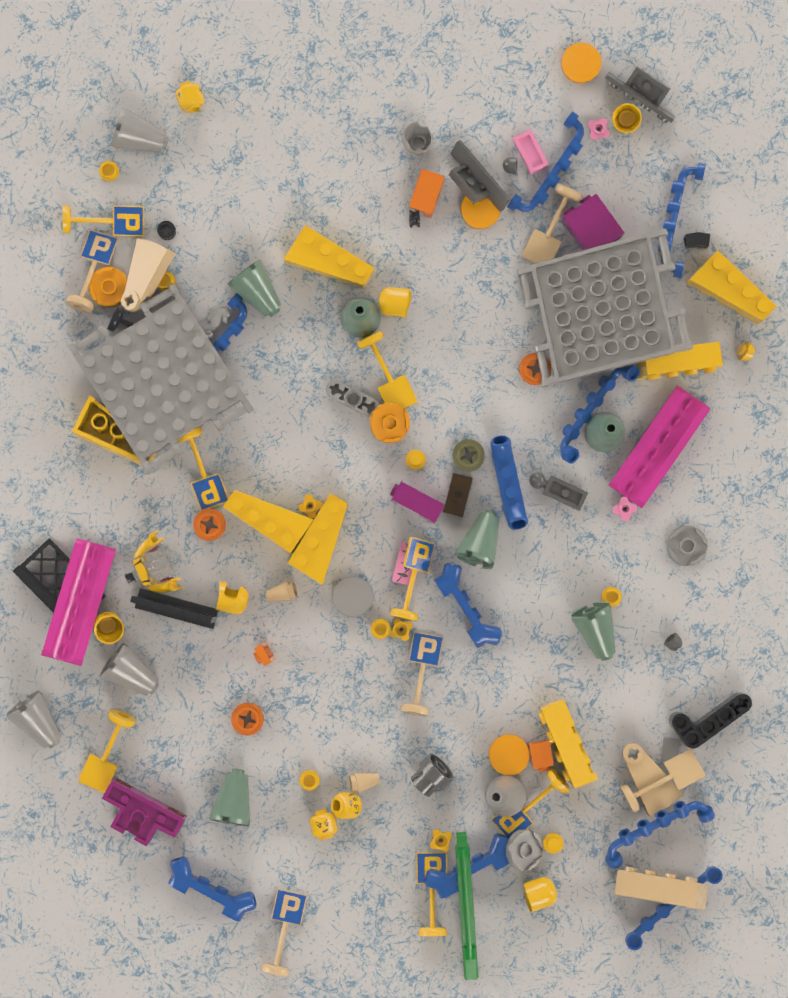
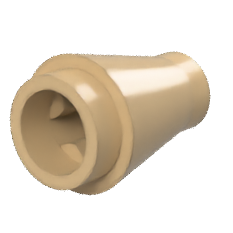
[266,581,298,602]
[349,772,380,793]

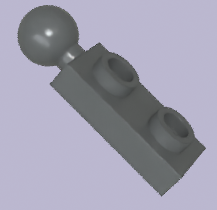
[529,472,588,511]

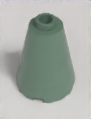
[227,259,281,317]
[340,297,381,338]
[585,412,625,452]
[455,510,499,569]
[571,601,616,661]
[209,768,250,826]

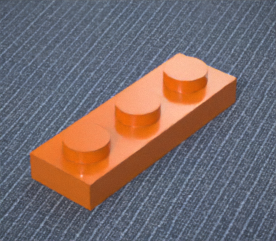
[253,641,276,666]

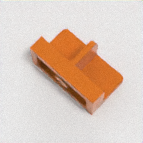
[409,169,445,218]

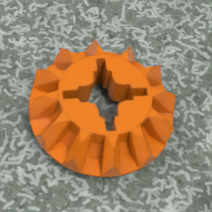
[519,353,552,385]
[193,509,226,541]
[231,703,264,736]

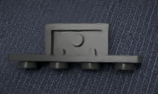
[605,66,676,123]
[449,140,510,212]

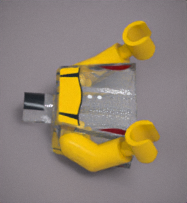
[125,530,184,593]

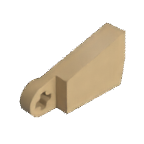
[121,238,175,312]
[622,743,684,817]

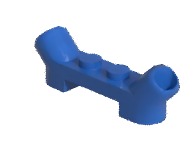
[490,435,528,530]
[434,563,502,648]
[424,833,509,899]
[168,856,257,922]

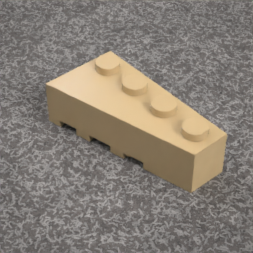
[614,866,709,910]

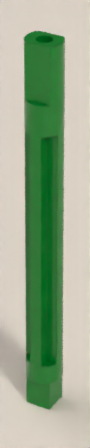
[455,832,479,980]

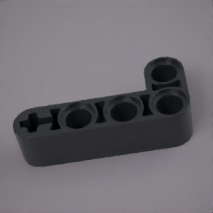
[669,692,752,749]

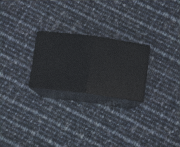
[684,232,710,249]

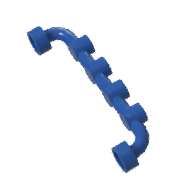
[507,111,584,212]
[658,163,706,278]
[213,293,247,352]
[560,364,640,464]
[605,801,715,869]
[625,866,723,950]

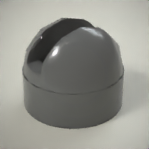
[503,157,518,174]
[664,633,682,651]

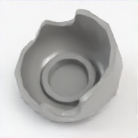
[402,122,433,155]

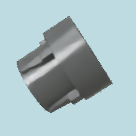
[411,753,454,797]

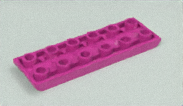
[608,385,710,508]
[41,538,116,666]

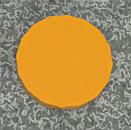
[561,43,601,84]
[461,196,501,229]
[89,267,127,308]
[369,402,410,443]
[489,734,529,775]

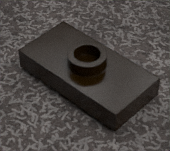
[443,473,473,517]

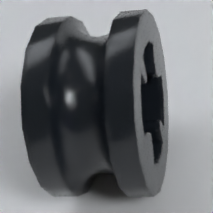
[409,210,420,228]
[157,221,176,240]

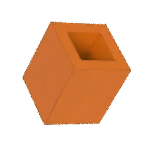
[528,739,554,772]

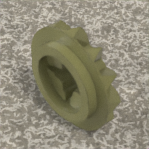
[452,439,485,472]

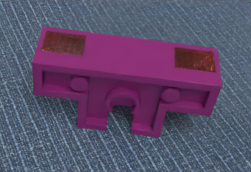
[102,777,187,847]

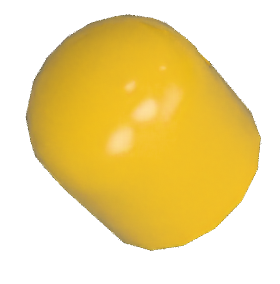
[612,103,642,133]
[379,287,412,318]
[216,581,249,615]
[93,612,124,644]
[523,877,557,912]

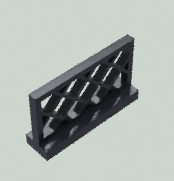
[13,538,106,613]
[130,588,219,629]

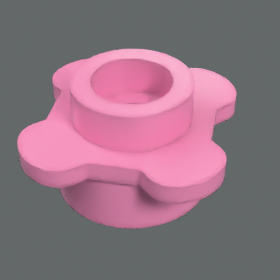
[588,118,610,140]
[612,497,637,521]

